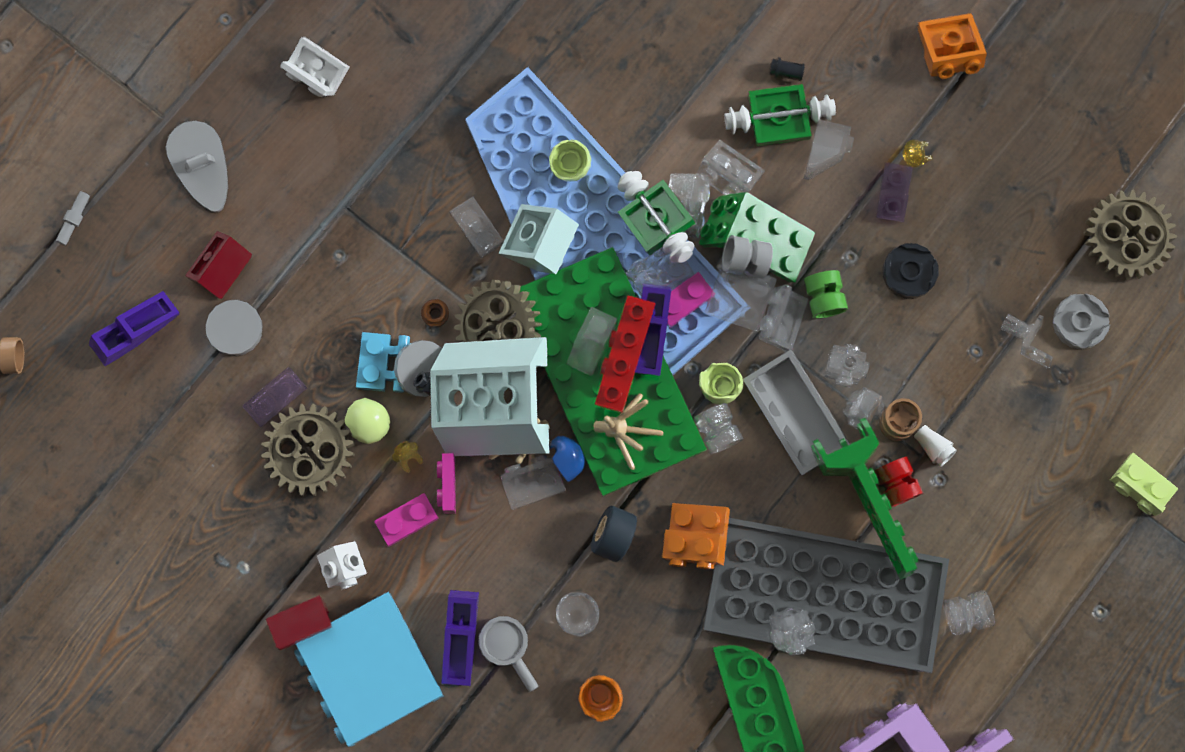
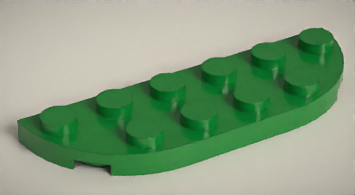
[712,645,805,752]

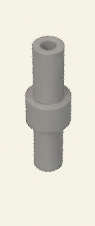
[56,191,90,246]

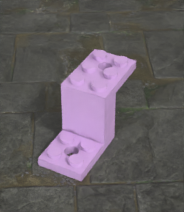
[839,703,1013,752]

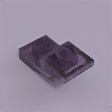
[876,162,913,222]
[242,367,307,428]

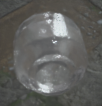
[843,387,885,430]

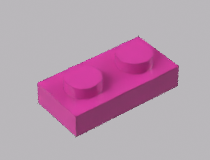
[667,272,715,328]
[437,453,456,514]
[374,493,439,547]

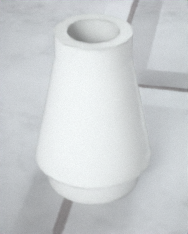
[914,425,957,466]

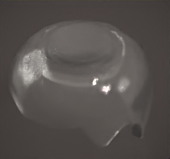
[556,591,600,637]

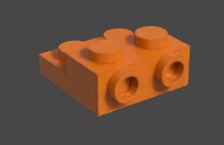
[918,13,987,79]
[662,503,730,570]

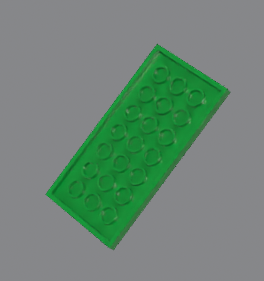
[519,247,707,497]

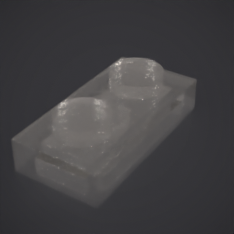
[450,196,504,258]

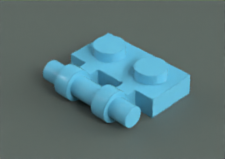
[356,332,410,393]

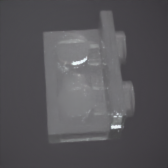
[696,140,765,195]

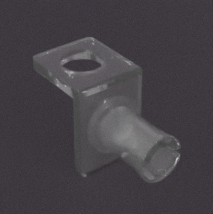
[1000,314,1053,368]

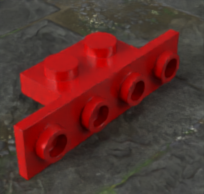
[595,295,656,413]

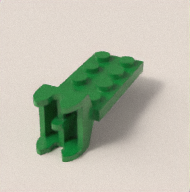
[811,417,918,580]

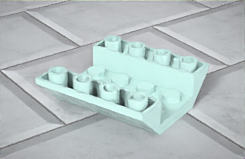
[430,337,549,456]

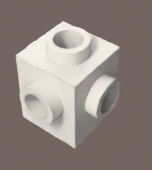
[317,541,367,589]

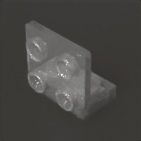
[705,257,777,331]

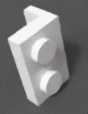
[280,37,349,97]

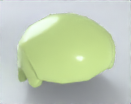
[549,139,591,182]
[699,363,743,405]
[345,398,391,444]

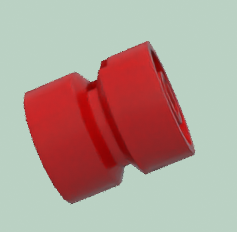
[874,457,923,507]

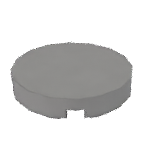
[1053,294,1110,349]
[206,300,263,356]
[394,340,442,397]

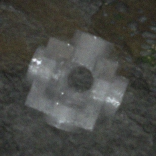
[824,344,869,387]
[769,607,815,655]

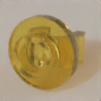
[903,140,933,167]
[392,441,423,473]

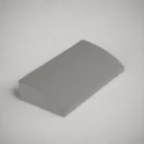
[743,349,850,475]

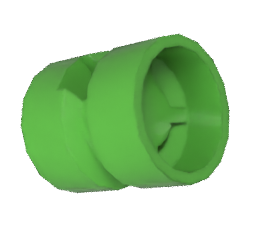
[804,270,848,319]

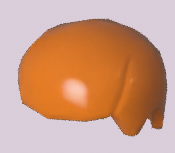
[578,675,623,722]

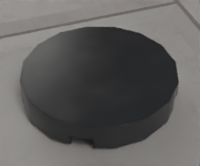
[883,243,939,299]

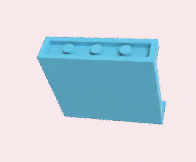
[294,592,444,747]

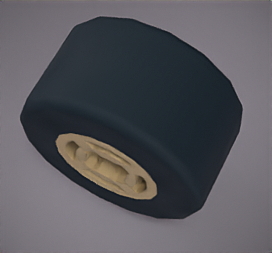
[591,505,637,562]

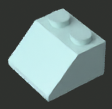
[498,204,579,274]

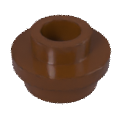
[421,299,449,327]

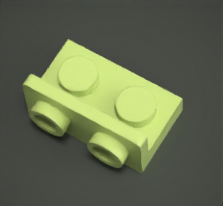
[1110,453,1178,516]

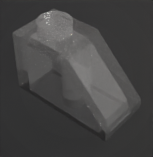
[804,119,854,180]
[566,307,617,376]

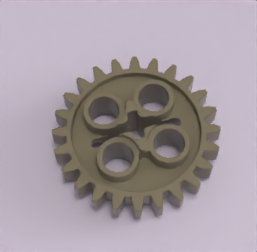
[1084,190,1177,280]
[454,280,542,342]
[261,404,355,496]

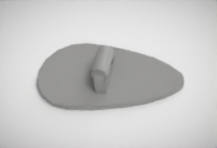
[166,121,228,213]

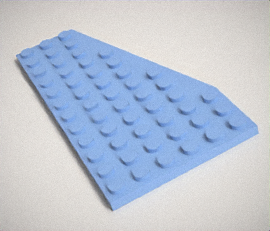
[466,67,750,375]

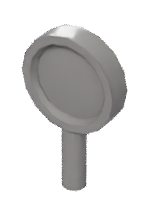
[479,616,539,693]

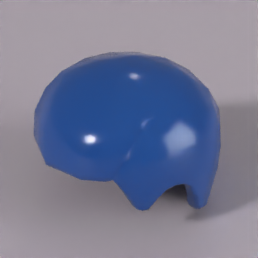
[549,436,586,482]

